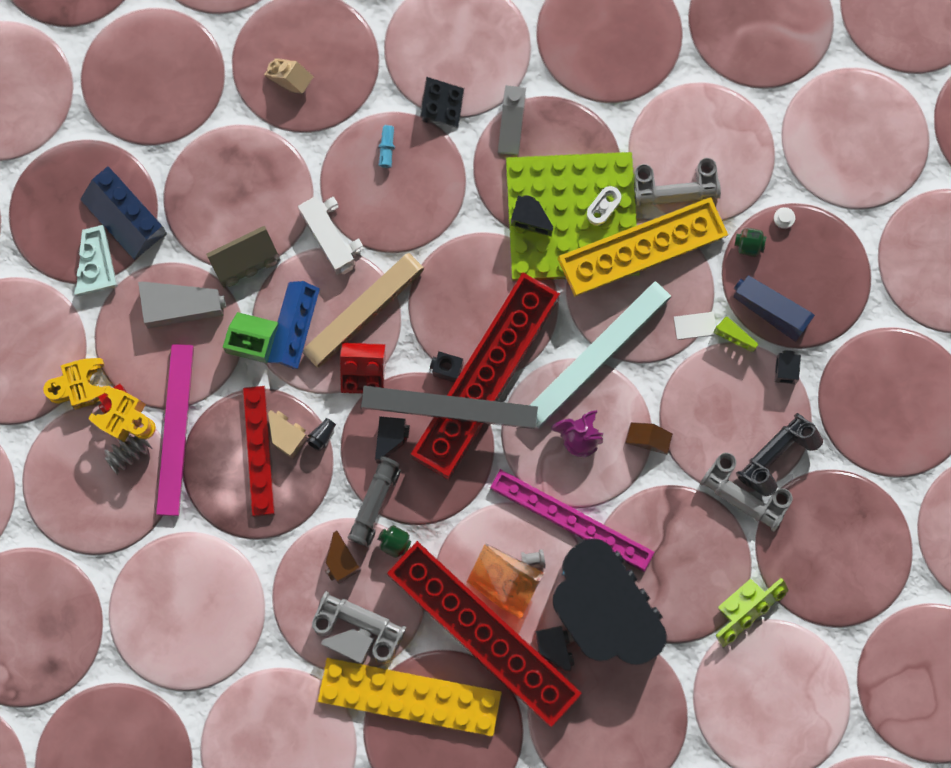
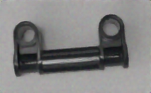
[736,413,823,496]

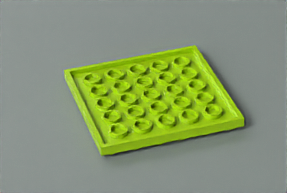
[506,152,640,281]

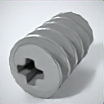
[104,435,153,475]

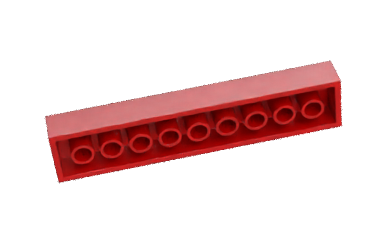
[411,272,560,481]
[387,541,582,728]

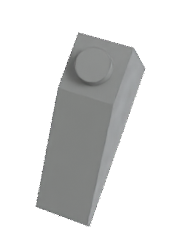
[498,85,526,156]

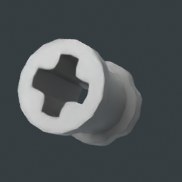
[521,549,546,572]

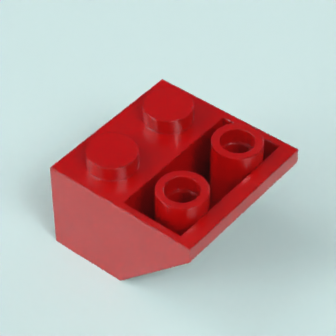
[340,343,386,394]

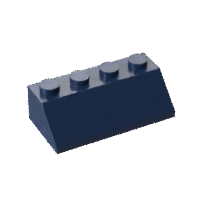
[80,166,167,260]

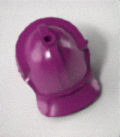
[551,410,603,458]

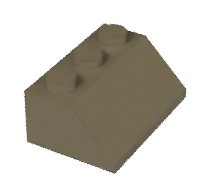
[206,226,280,287]

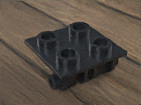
[420,77,464,128]

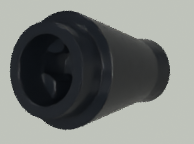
[307,418,336,451]

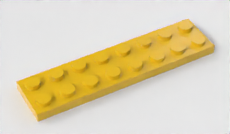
[557,197,728,297]
[318,658,501,736]

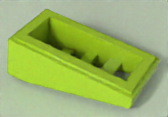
[713,317,758,353]

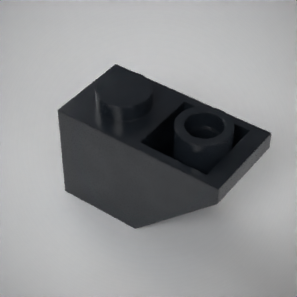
[535,626,574,672]

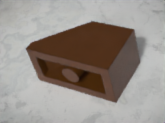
[325,530,361,584]

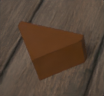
[625,422,673,455]

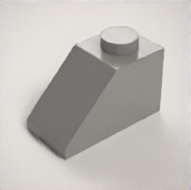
[321,628,374,665]

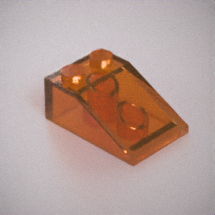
[467,543,544,619]

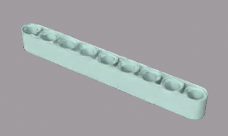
[530,281,671,429]

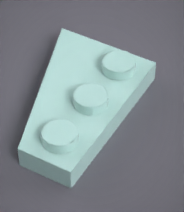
[74,225,118,297]

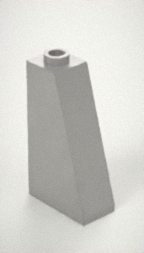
[138,282,226,328]

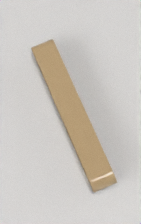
[302,253,424,368]

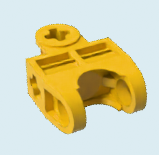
[43,358,110,410]
[88,387,156,442]

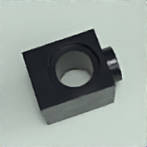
[774,350,801,384]
[430,351,464,382]

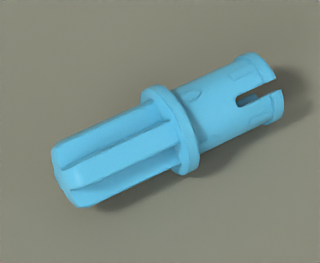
[378,125,395,168]

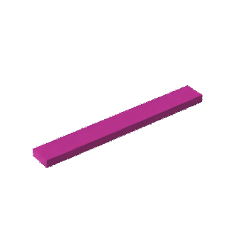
[156,344,194,516]
[490,469,655,572]

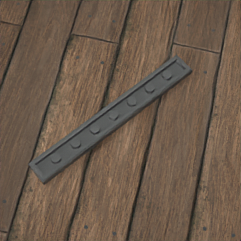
[361,386,538,429]

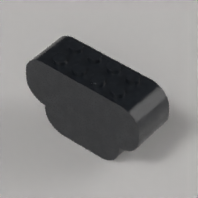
[553,539,667,665]

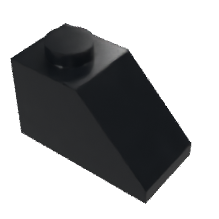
[511,195,553,237]
[375,416,410,463]

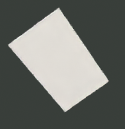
[674,312,716,339]

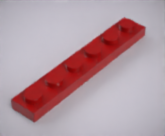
[243,386,275,517]

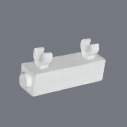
[298,196,364,275]

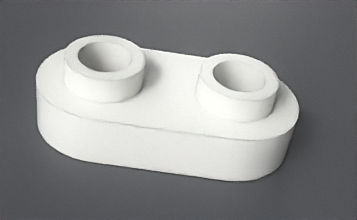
[587,186,621,226]

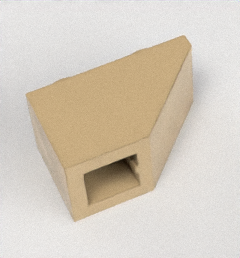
[264,58,313,94]
[268,410,308,459]

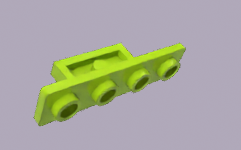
[716,578,789,647]

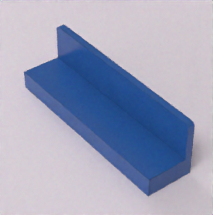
[268,281,320,369]

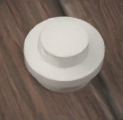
[774,207,795,229]

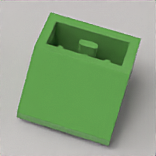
[223,312,279,363]

